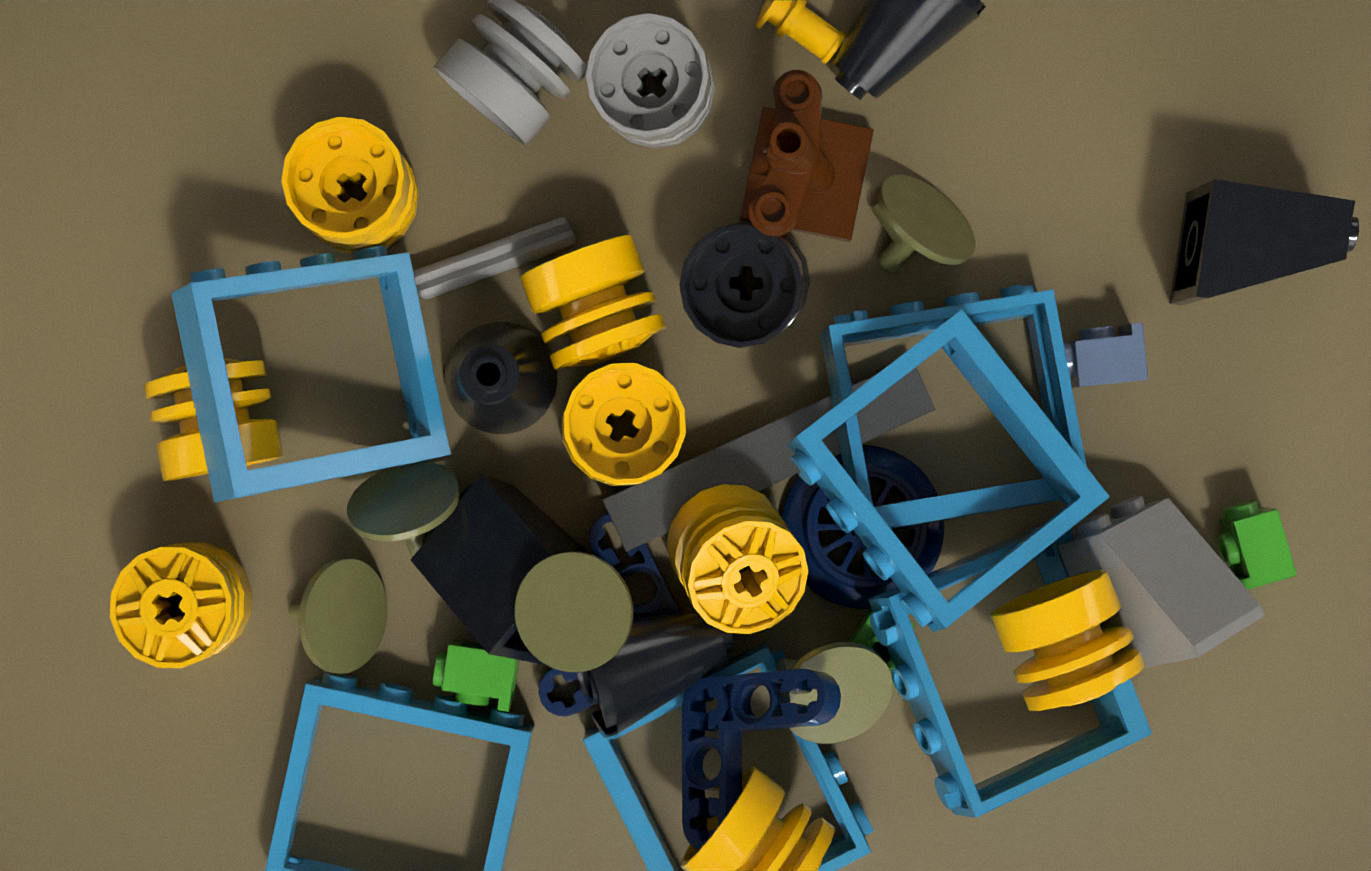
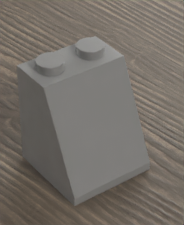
[1057,495,1265,668]

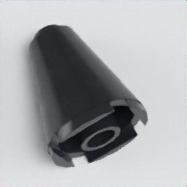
[833,0,986,100]
[445,322,557,434]
[576,612,734,738]

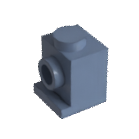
[1064,322,1148,388]

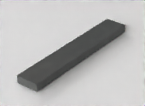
[603,367,936,552]

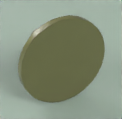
[872,174,976,273]
[347,462,461,557]
[515,552,633,672]
[288,558,387,674]
[777,642,893,744]

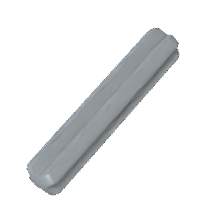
[413,217,576,300]

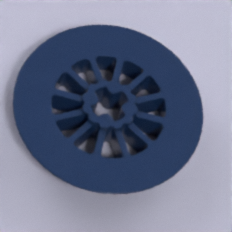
[782,445,945,609]

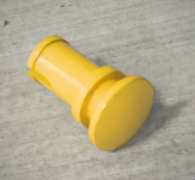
[755,0,846,65]

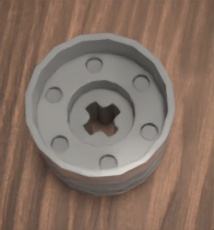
[433,0,587,146]
[586,13,716,149]

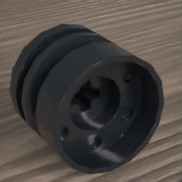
[679,221,811,348]

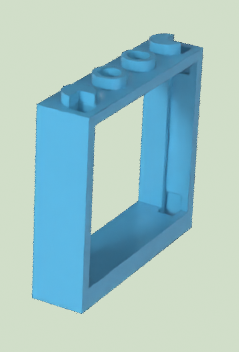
[171,246,451,503]
[820,285,1087,535]
[787,309,1110,632]
[868,524,1152,818]
[583,641,874,871]
[265,672,535,871]

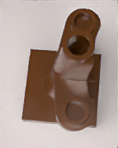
[740,70,874,242]

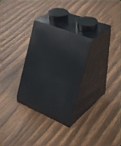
[1170,179,1359,305]
[410,475,592,665]

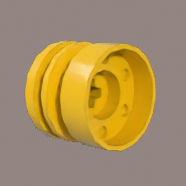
[281,117,419,254]
[520,235,666,370]
[143,358,285,481]
[562,363,686,486]
[667,484,808,634]
[110,542,252,668]
[990,569,1145,711]
[681,766,835,871]

